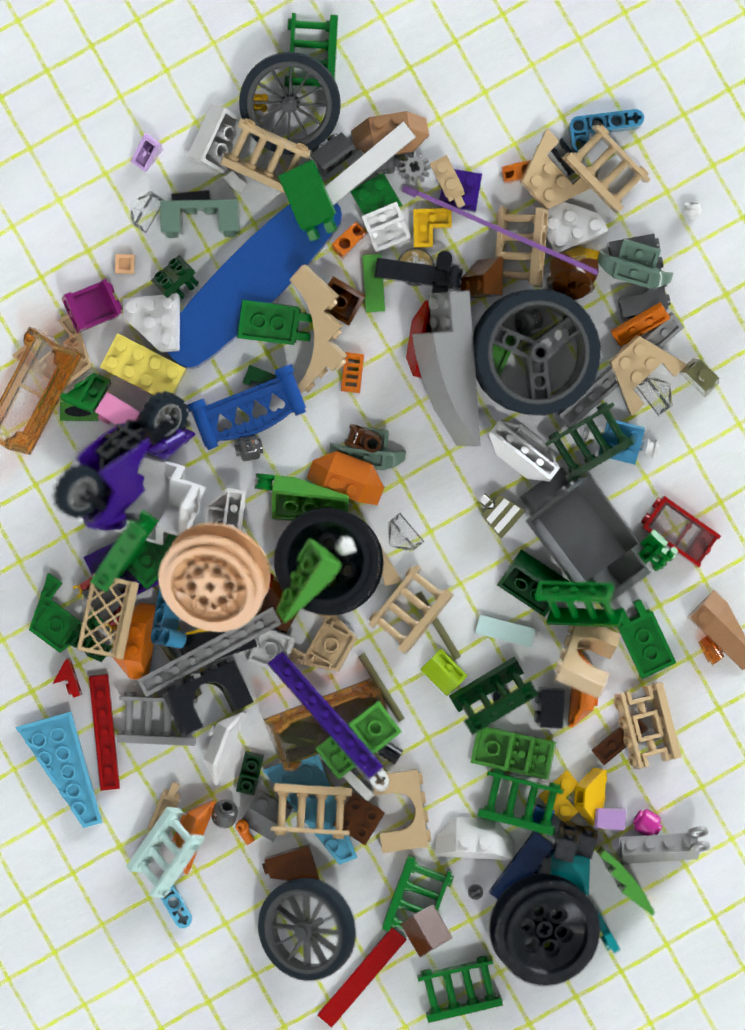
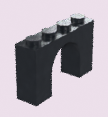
[162,660,254,737]

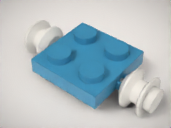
[583,420,660,465]

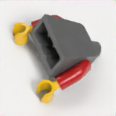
[73,577,127,634]

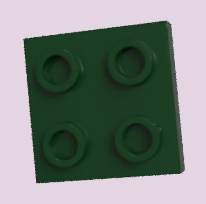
[151,255,199,299]

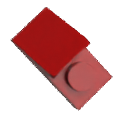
[53,658,83,698]

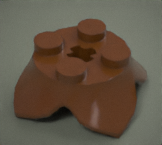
[547,253,599,300]

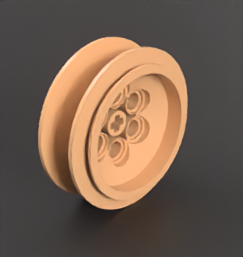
[159,523,270,632]

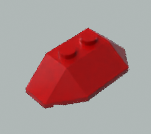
[406,300,432,378]

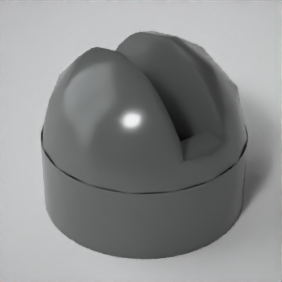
[468,884,483,900]

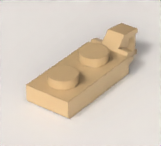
[430,155,465,209]
[147,781,181,830]

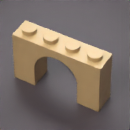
[555,626,621,698]
[373,769,431,853]

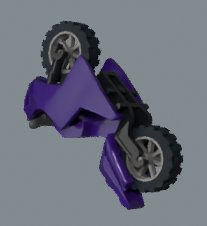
[53,391,196,531]

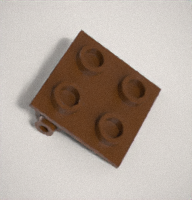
[333,792,385,845]

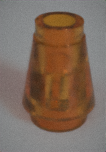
[698,636,725,666]

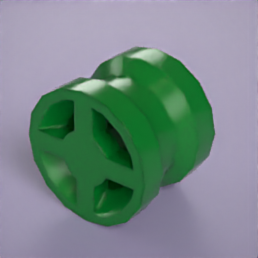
[254,473,275,491]

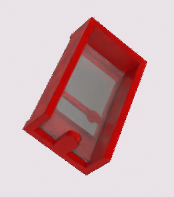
[641,496,721,567]

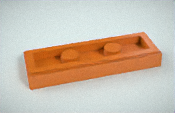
[610,302,671,347]

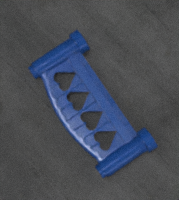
[187,364,306,450]

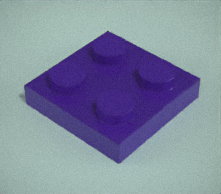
[438,169,482,212]

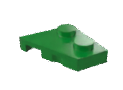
[60,372,111,414]

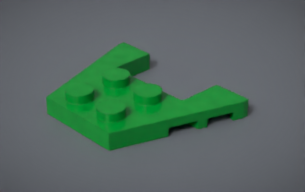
[29,573,104,653]

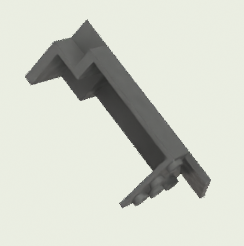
[520,467,651,608]

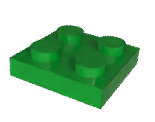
[350,174,402,215]

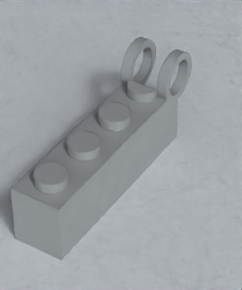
[619,827,710,864]

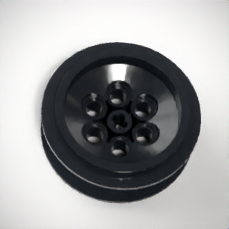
[274,508,384,615]
[489,873,600,986]

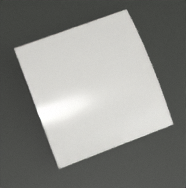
[361,202,411,253]

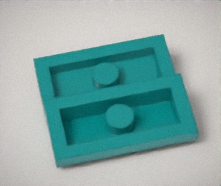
[550,853,590,895]

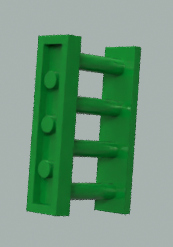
[284,13,338,93]
[90,510,159,593]
[535,581,624,627]
[477,768,565,836]
[382,854,454,932]
[417,955,503,1023]

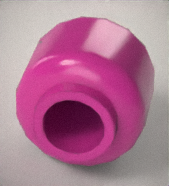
[632,809,662,836]

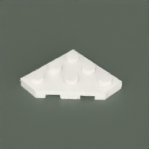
[532,202,608,253]
[123,293,180,352]

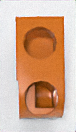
[501,160,530,183]
[331,222,367,259]

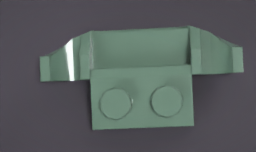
[597,239,673,288]
[329,427,406,470]

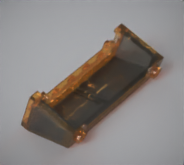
[263,679,388,771]

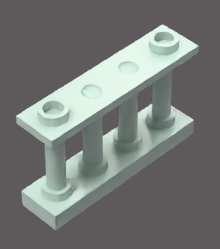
[126,807,205,898]

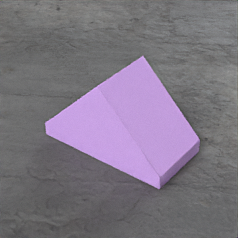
[131,133,163,172]
[594,808,626,830]

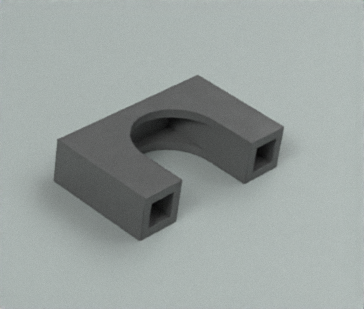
[607,234,671,319]

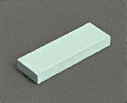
[475,615,536,647]

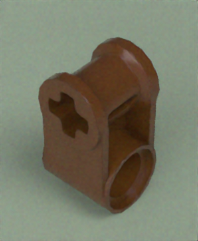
[344,424,382,453]

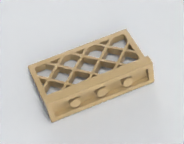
[77,574,139,660]

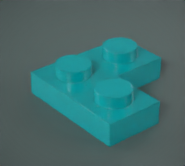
[597,911,621,953]

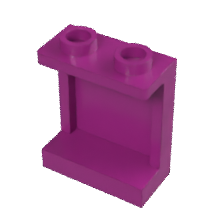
[61,278,122,334]

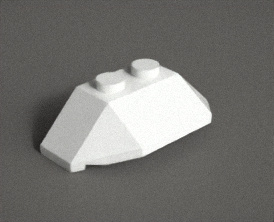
[489,420,560,482]
[203,488,246,531]
[202,711,246,785]
[435,817,513,861]

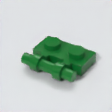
[638,529,678,571]

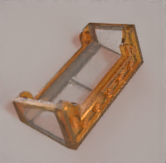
[0,327,83,455]

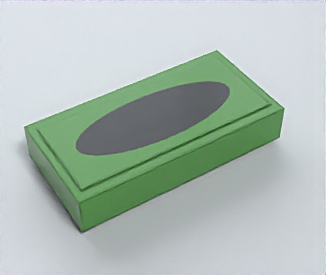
[60,402,99,421]

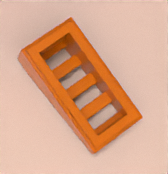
[341,352,364,393]

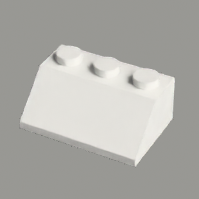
[187,104,242,176]

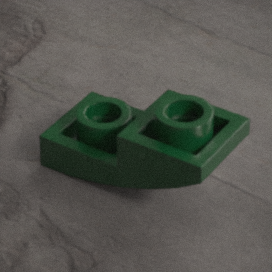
[68,626,112,662]
[236,751,264,796]

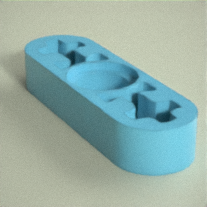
[159,877,192,928]

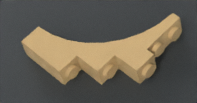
[290,264,348,394]

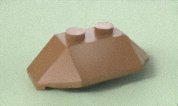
[351,111,429,155]

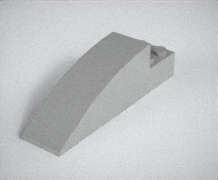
[412,291,481,446]

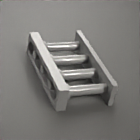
[117,692,198,746]

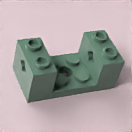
[160,200,240,238]

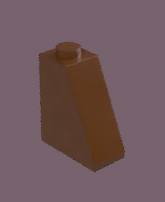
[262,844,320,881]

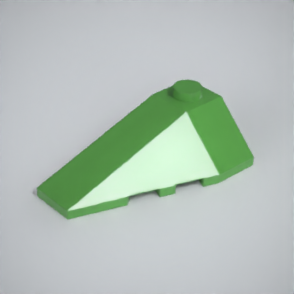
[272,475,349,521]
[276,538,341,622]

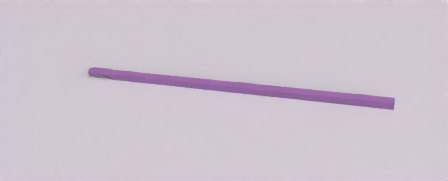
[401,185,599,275]

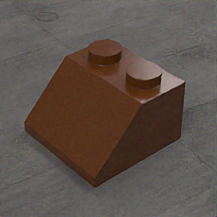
[460,256,503,298]

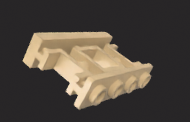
[614,682,682,769]

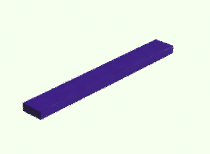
[267,651,384,780]

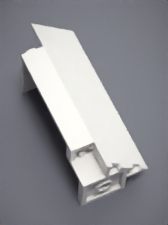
[71,450,206,545]

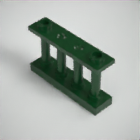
[545,402,637,482]
[449,656,538,735]

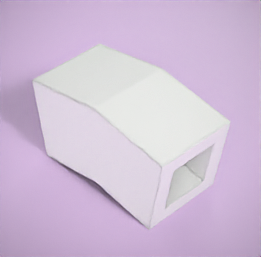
[223,170,248,195]

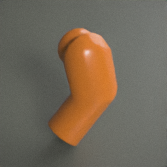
[236,819,255,845]

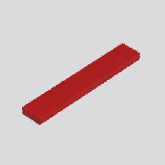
[89,674,120,791]
[317,927,407,1028]

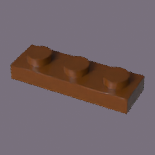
[591,714,648,765]

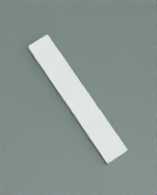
[325,122,416,206]

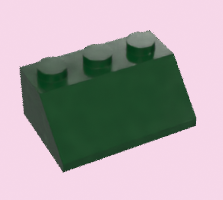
[497,549,569,617]

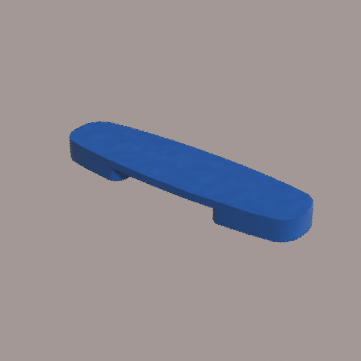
[168,203,342,369]

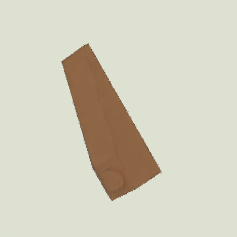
[687,590,745,670]

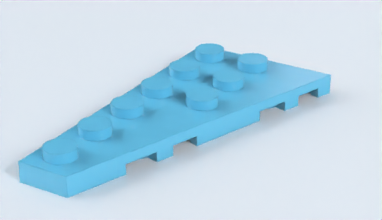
[15,711,103,828]
[262,750,357,865]

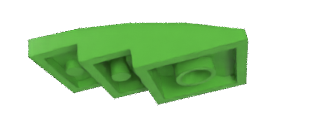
[314,701,402,779]
[470,727,557,780]
[597,846,655,916]

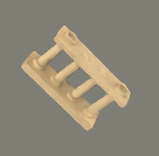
[221,118,310,193]
[562,125,651,213]
[495,206,549,287]
[368,564,454,654]
[270,783,352,839]

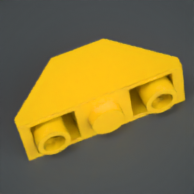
[574,767,607,826]

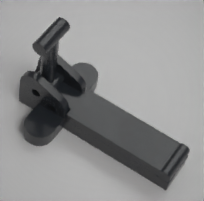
[374,251,463,294]

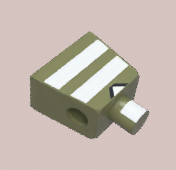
[680,358,720,397]
[478,493,526,539]

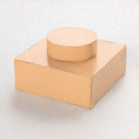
[115,254,135,275]

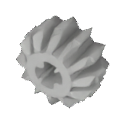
[398,152,431,185]

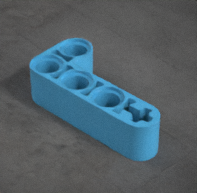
[569,109,644,153]
[151,586,186,648]

